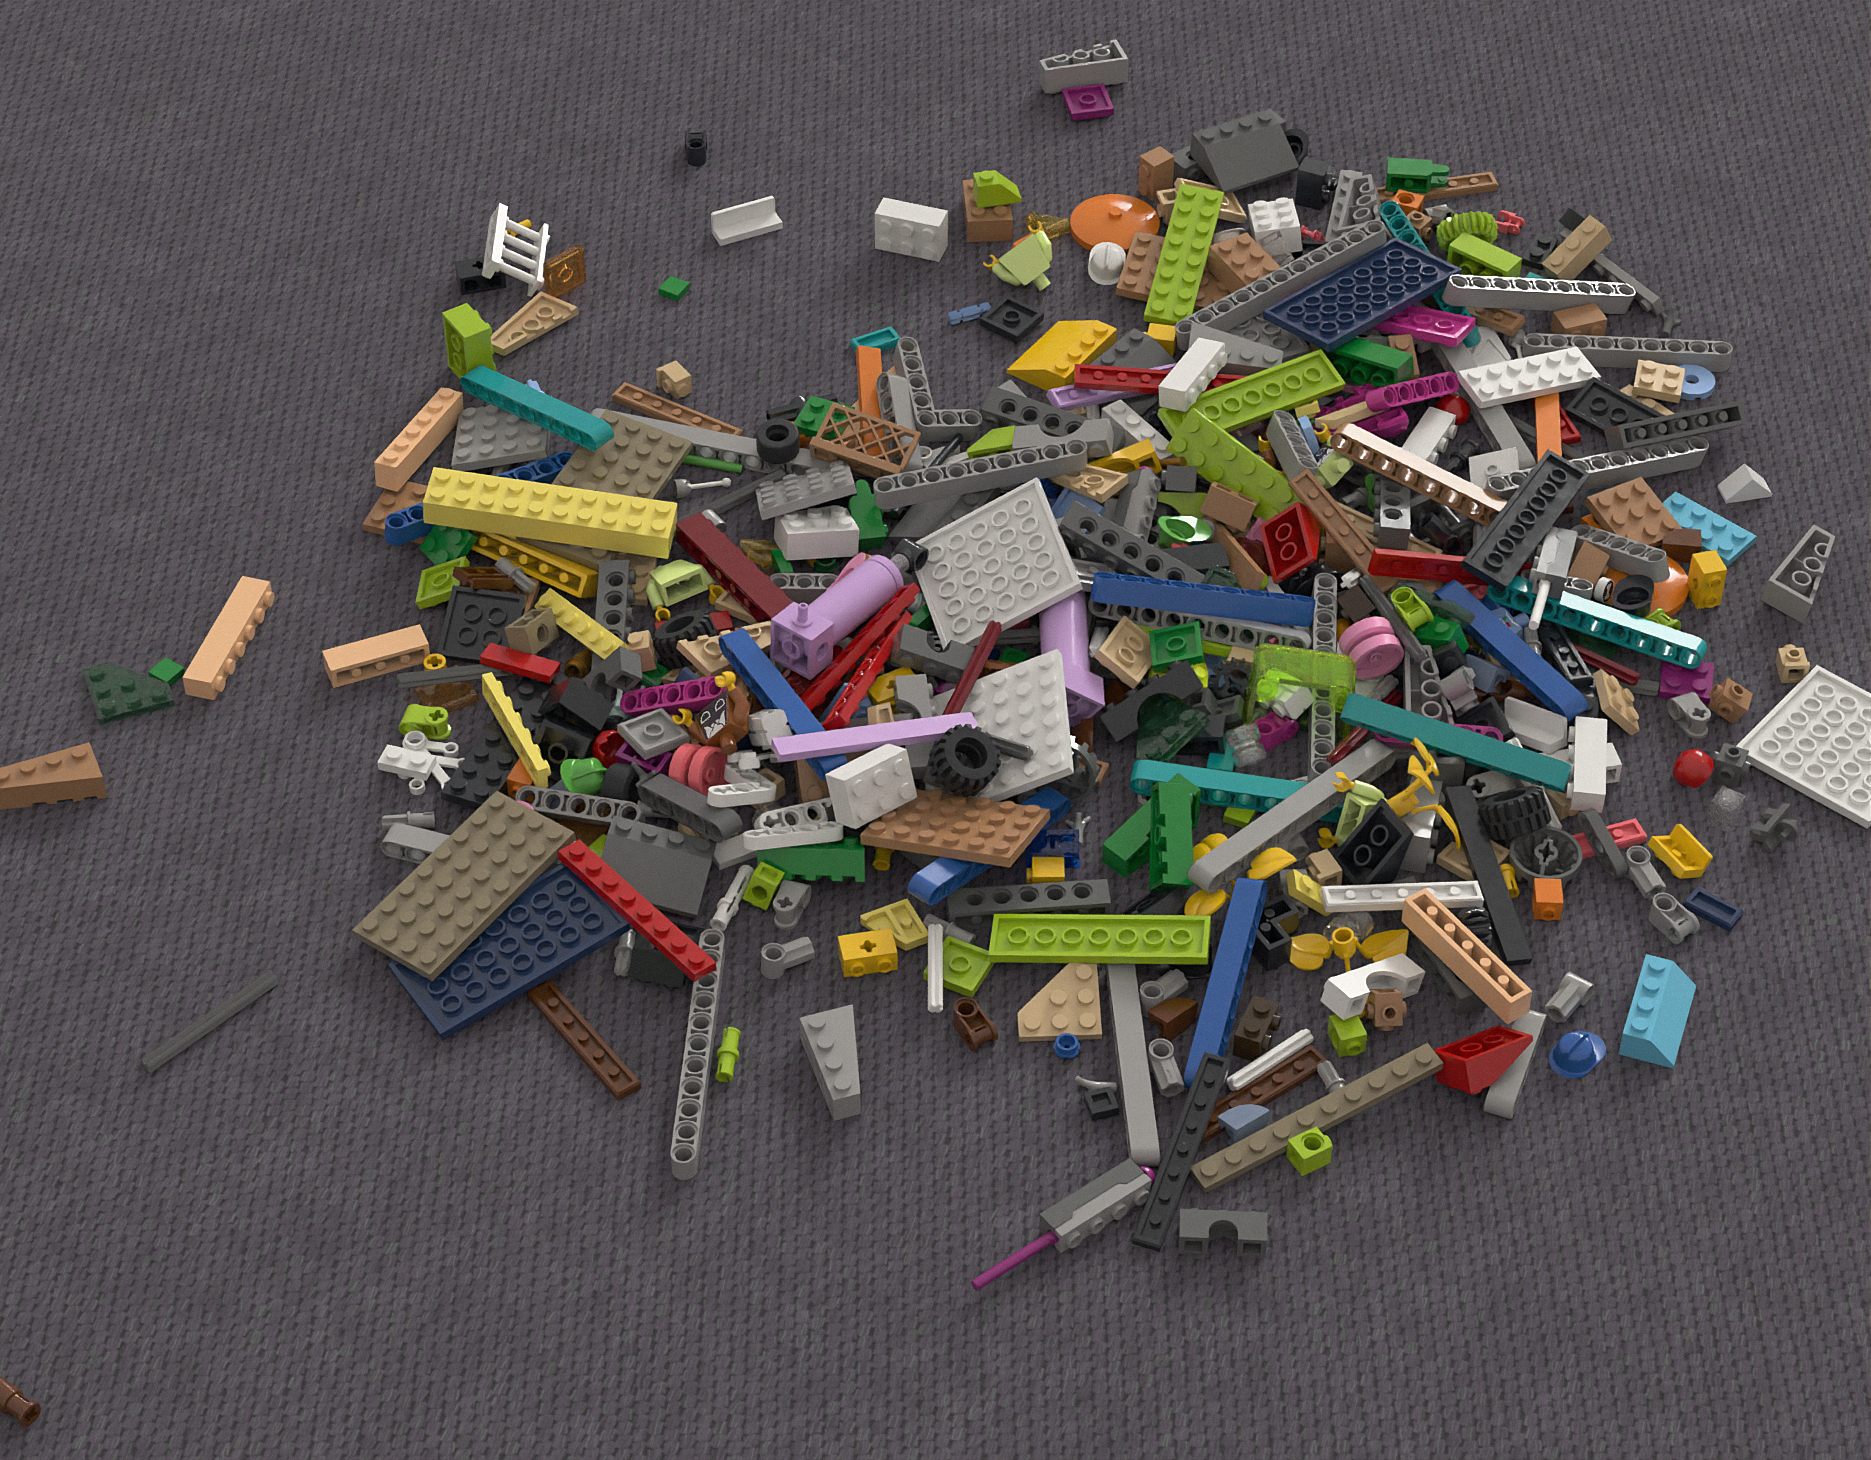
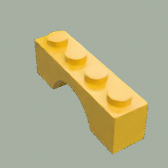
[1064,438,1162,488]

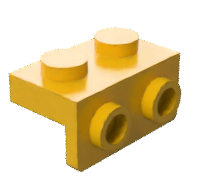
[1647,824,1713,879]

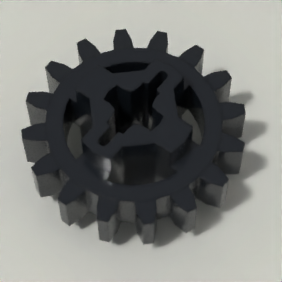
[1208,657,1261,711]

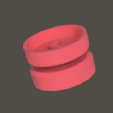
[669,743,730,797]

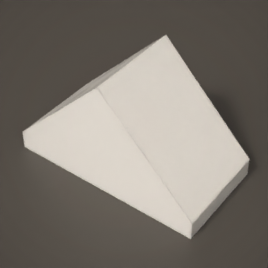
[1717,464,1772,503]

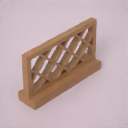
[809,402,921,479]

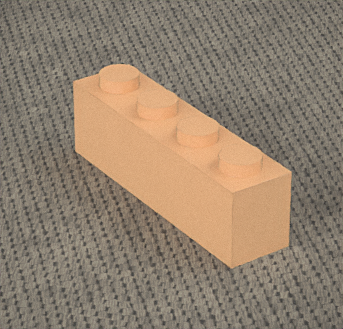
[322,624,430,688]

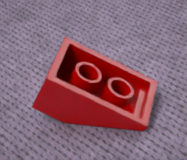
[1259,501,1321,584]
[1434,1025,1533,1094]

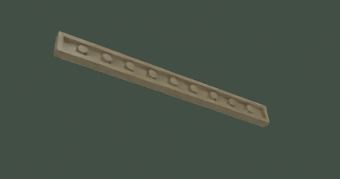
[1190,1043,1443,1193]

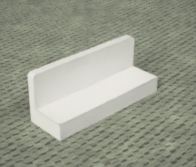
[711,196,783,246]
[1505,697,1567,754]

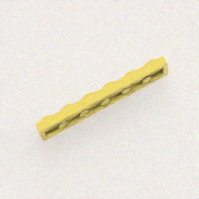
[534,588,630,660]
[482,672,551,788]

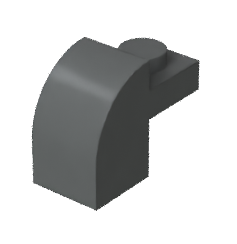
[1182,687,1245,723]

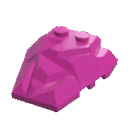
[1311,384,1409,445]

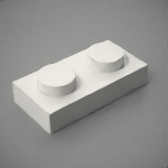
[377,744,437,781]

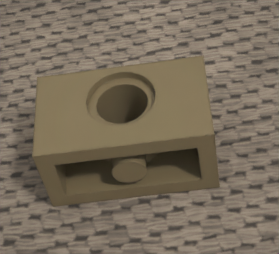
[505,608,560,656]

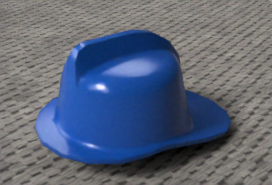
[1549,1031,1606,1079]

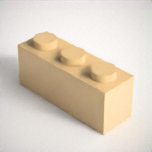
[1542,215,1612,281]

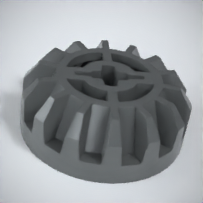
[1035,735,1100,803]
[1508,826,1582,889]

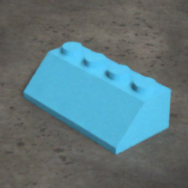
[1619,954,1696,1068]

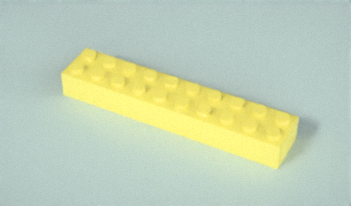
[423,467,677,559]

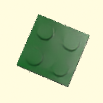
[793,396,855,441]
[419,525,478,565]
[1149,621,1204,673]

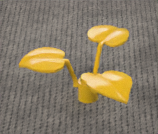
[1387,737,1461,850]
[1185,833,1297,916]
[1290,927,1409,1018]

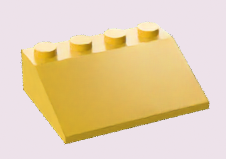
[1006,320,1117,391]

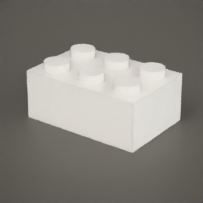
[875,197,948,262]
[1248,197,1302,255]
[774,506,859,560]
[825,743,917,829]

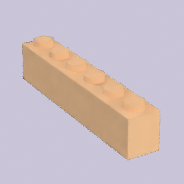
[374,387,463,492]
[183,576,274,700]
[1402,888,1532,1025]

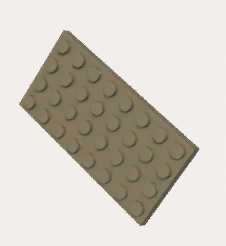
[516,409,692,571]
[352,791,576,981]

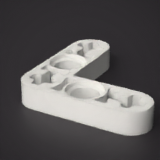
[707,762,777,807]

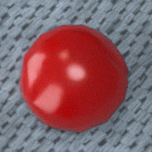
[1434,394,1471,426]
[591,730,624,769]
[1672,749,1714,788]

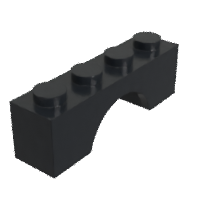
[1099,659,1203,743]

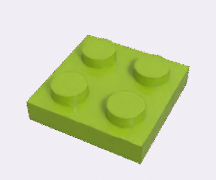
[415,556,470,610]
[923,936,995,998]

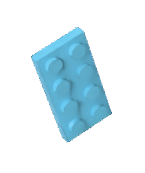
[1662,492,1757,567]

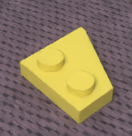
[860,899,928,951]

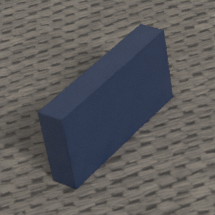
[1683,887,1744,932]

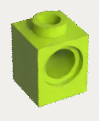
[742,861,785,910]
[1327,1014,1367,1057]
[1286,1126,1333,1176]

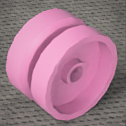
[1339,616,1404,680]

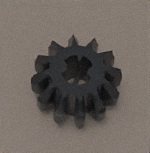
[1458,906,1492,948]

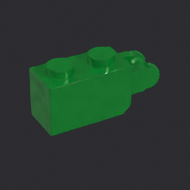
[1386,157,1450,194]
[847,479,888,551]

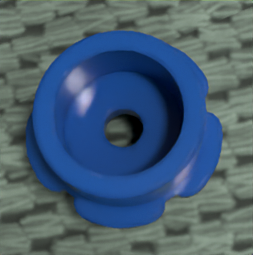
[1053,1033,1081,1058]

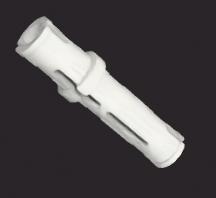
[710,865,755,932]

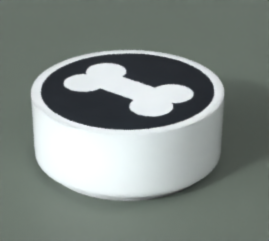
[1594,577,1614,603]

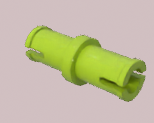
[715,1027,741,1082]

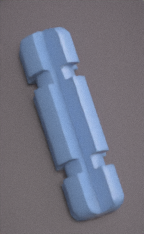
[947,302,991,325]

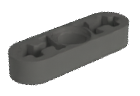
[1578,808,1628,880]

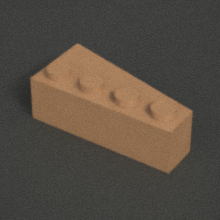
[0,742,107,810]

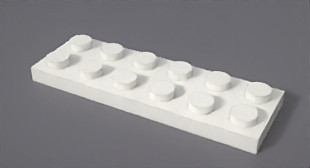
[1457,347,1601,409]

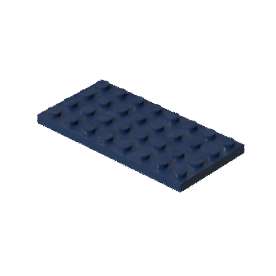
[1263,237,1462,352]
[388,863,630,1040]

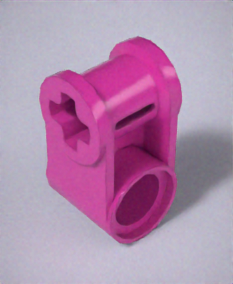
[1251,710,1299,752]

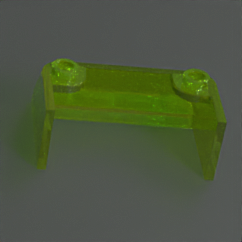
[1243,643,1356,739]

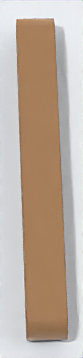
[1330,423,1508,527]

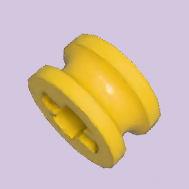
[423,654,447,671]

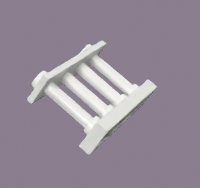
[482,203,550,297]

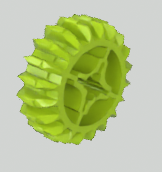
[1436,211,1498,252]

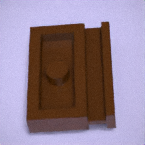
[452,567,515,589]

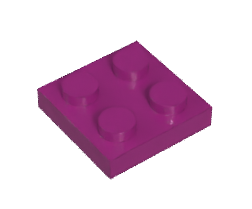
[1061,83,1114,121]
[1659,660,1714,705]

